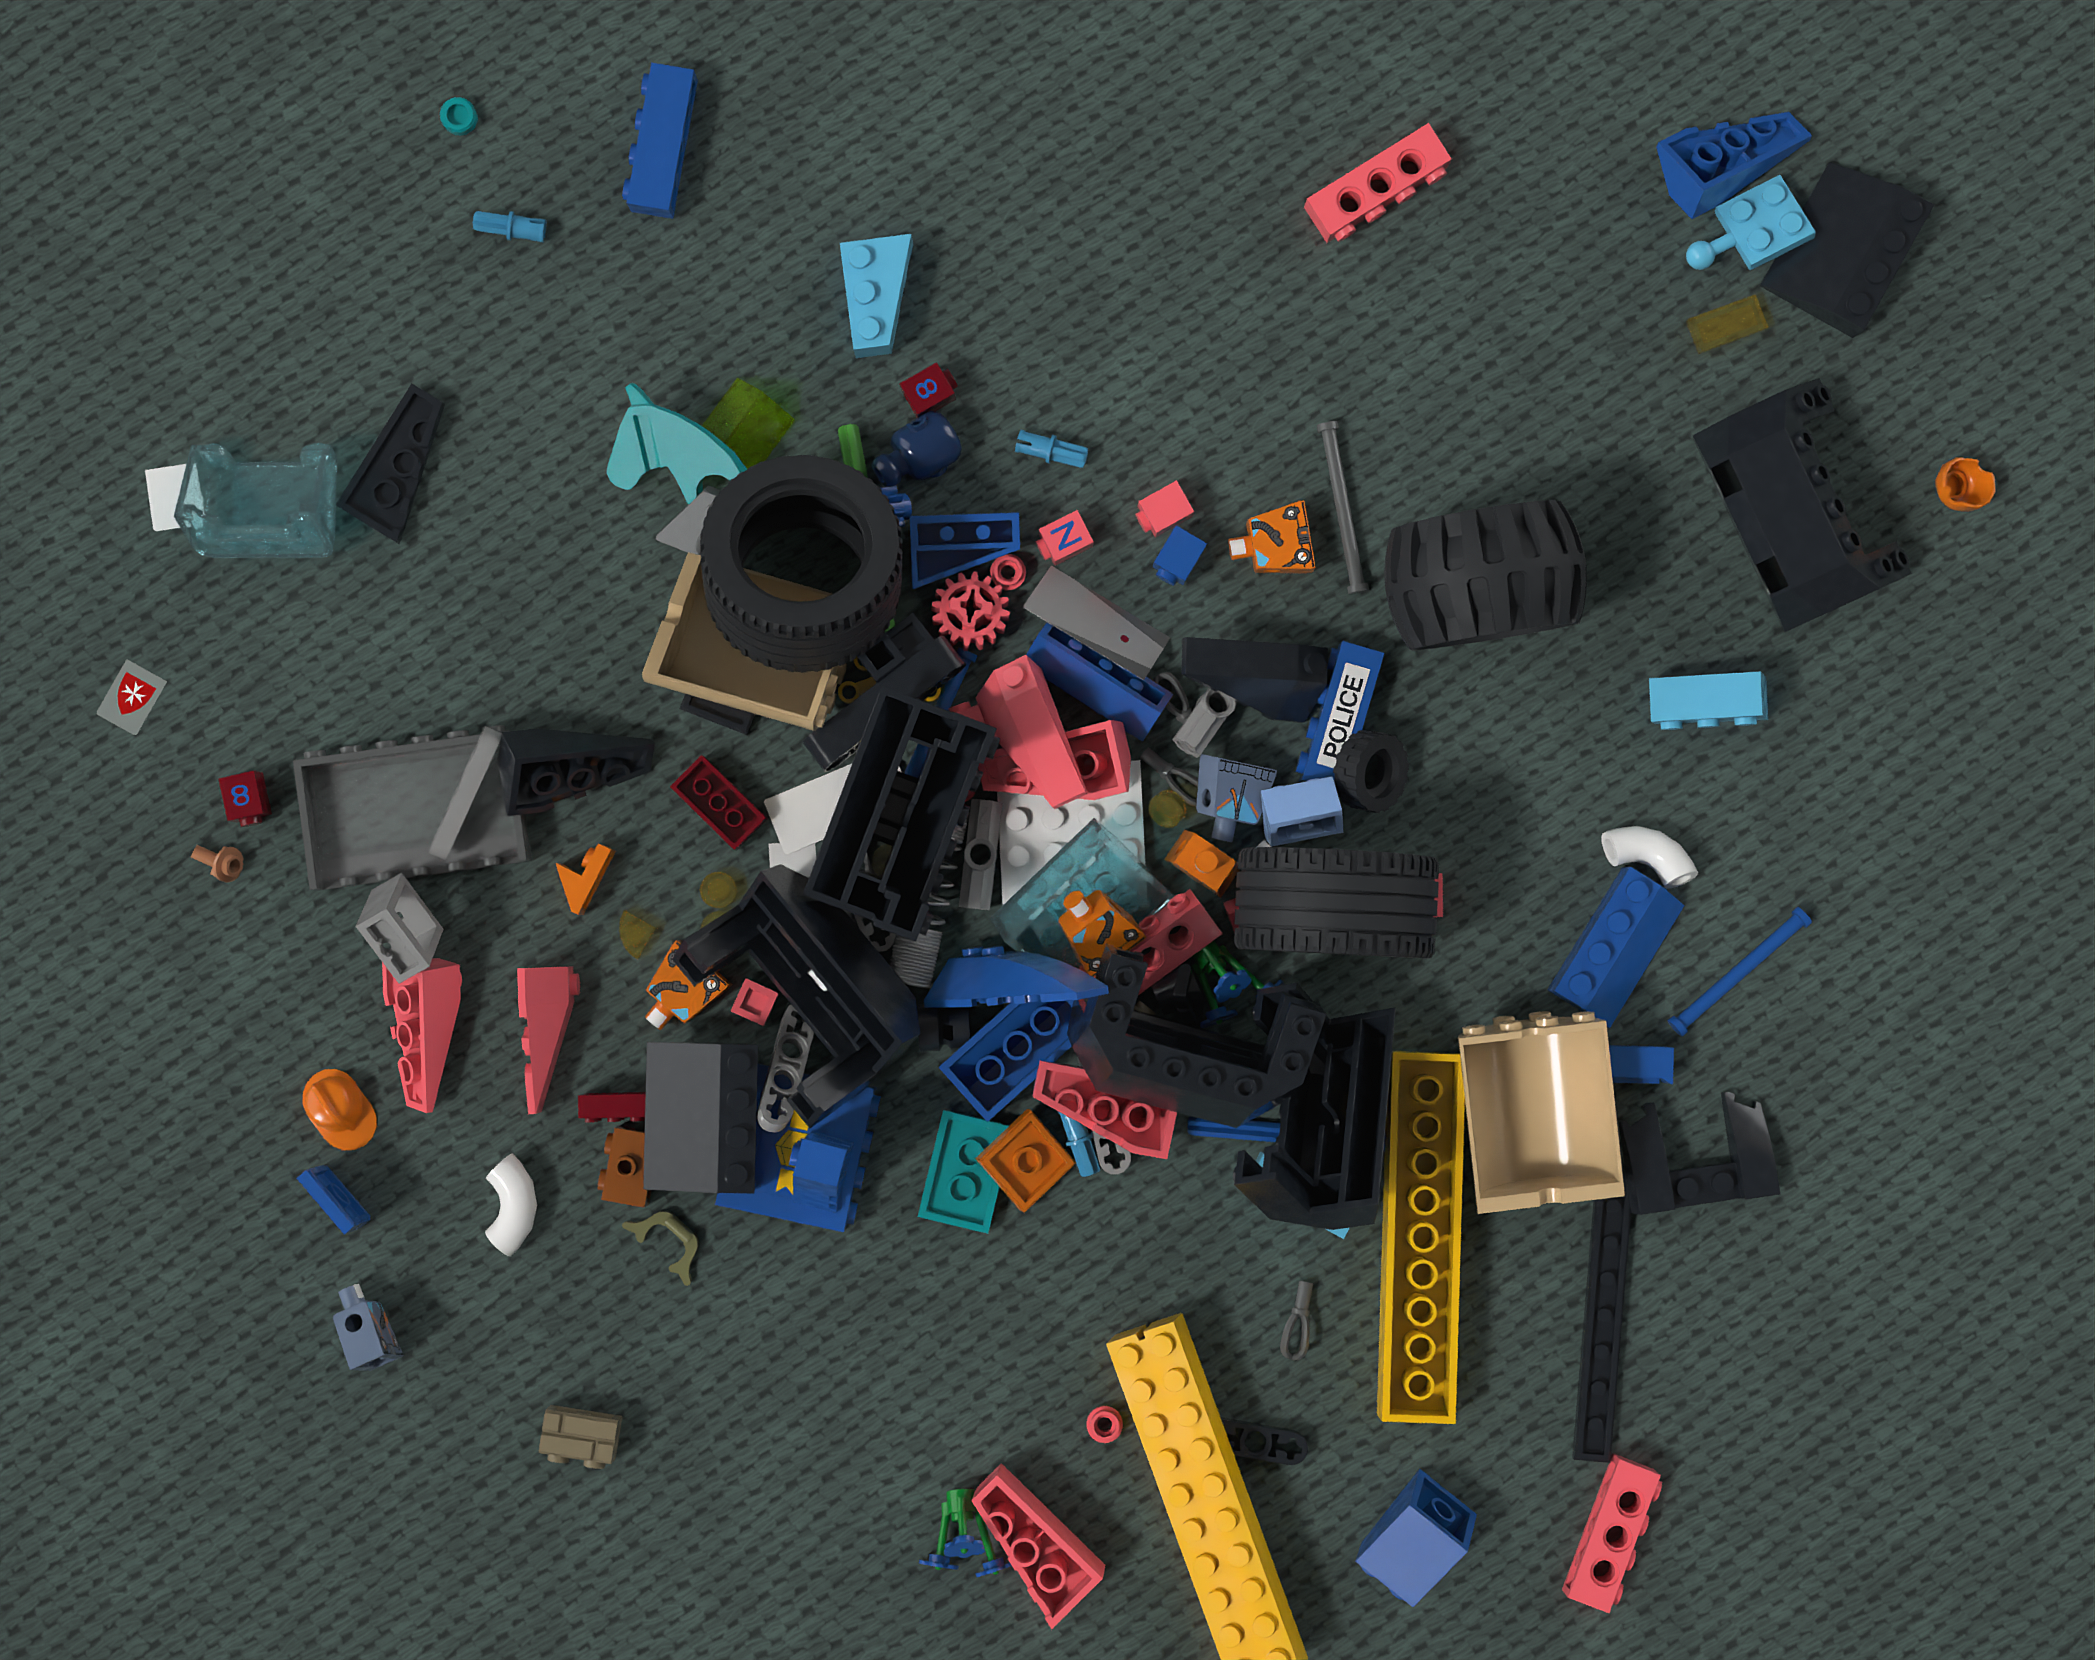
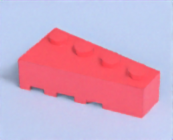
[971,1463,1106,1629]

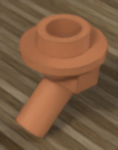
[191,845,244,883]

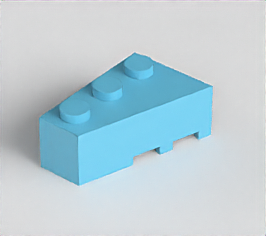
[840,234,913,358]
[1649,671,1768,730]

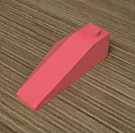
[976,655,1088,809]
[978,720,1131,800]
[517,966,580,1114]
[1032,1060,1177,1159]

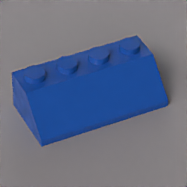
[1547,867,1685,1028]
[939,1000,1074,1122]

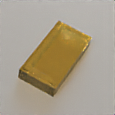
[1686,294,1768,354]

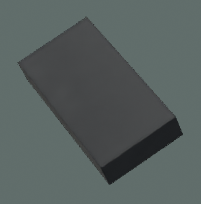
[679,694,756,736]

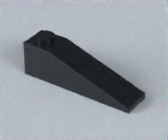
[1181,637,1328,723]
[498,728,655,816]

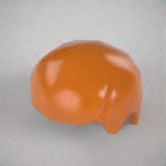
[1935,457,1996,512]

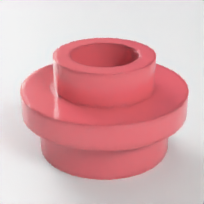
[990,554,1026,590]
[1086,1406,1123,1443]

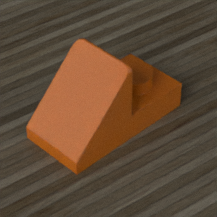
[556,843,616,915]

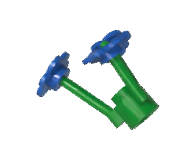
[1192,940,1284,1028]
[919,1489,1012,1577]

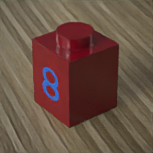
[899,362,958,418]
[218,771,272,827]

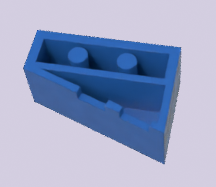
[789,1131,854,1213]

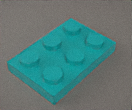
[917,1110,1010,1234]

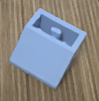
[1261,776,1343,847]

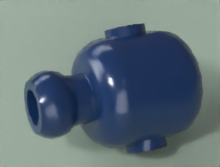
[872,411,962,487]

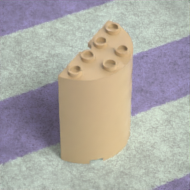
[642,552,847,731]
[1458,1011,1625,1214]

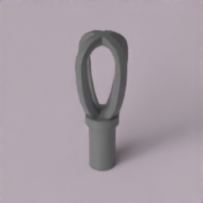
[1152,672,1193,724]
[1140,747,1198,807]
[1280,1281,1313,1360]

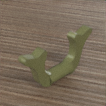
[622,1210,699,1286]

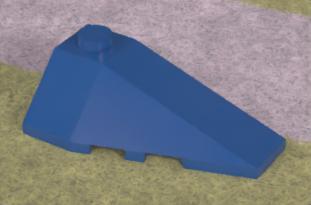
[1656,112,1812,219]

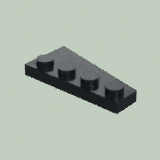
[336,383,445,545]

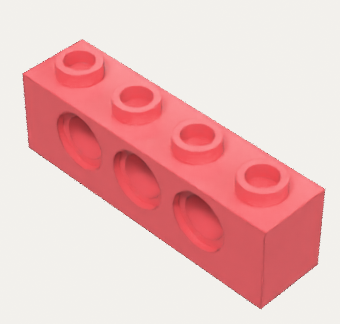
[1304,123,1452,243]
[1079,889,1223,995]
[1562,1453,1662,1613]

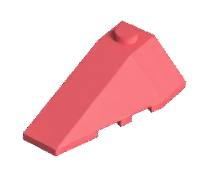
[382,958,462,1113]

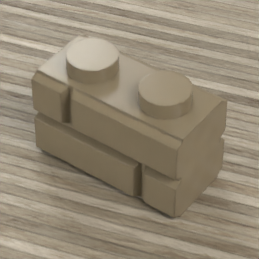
[539,1405,622,1469]

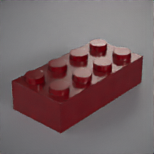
[670,755,768,851]
[578,1092,646,1123]

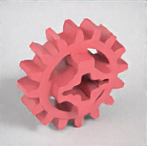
[931,572,1010,651]

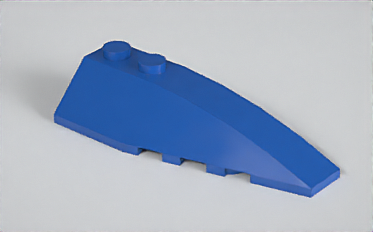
[924,946,1109,1008]

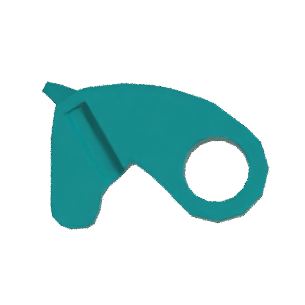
[607,383,747,504]

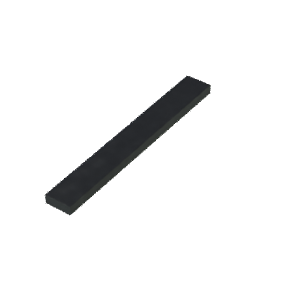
[1572,1170,1631,1463]

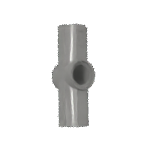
[1172,688,1237,758]
[959,799,1003,910]

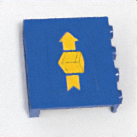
[715,1062,881,1232]

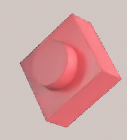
[731,978,780,1026]

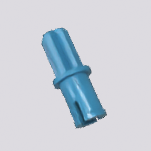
[473,211,547,243]
[1015,430,1088,468]
[1058,1111,1101,1177]

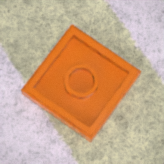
[975,1109,1076,1213]

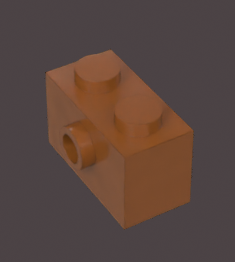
[597,1126,652,1207]

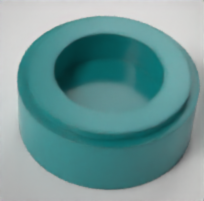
[440,97,478,136]

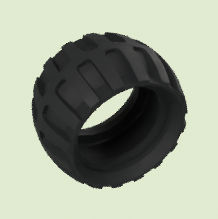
[1384,500,1587,651]

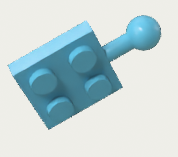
[1686,175,1816,270]

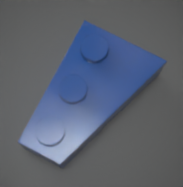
[910,512,1020,589]

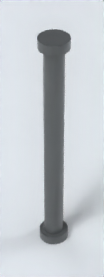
[1317,421,1369,594]

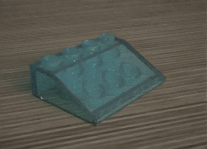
[990,818,1174,969]

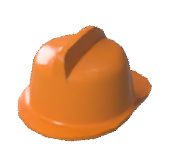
[303,1069,377,1150]

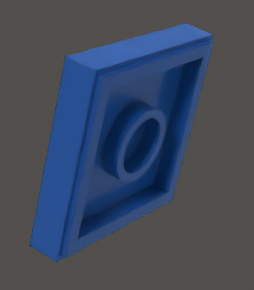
[296,1165,371,1234]

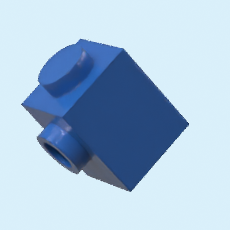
[1153,525,1207,586]

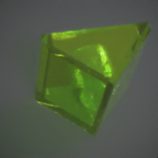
[702,378,795,469]

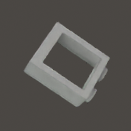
[356,873,444,984]

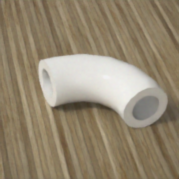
[1602,826,1698,889]
[485,1153,537,1257]

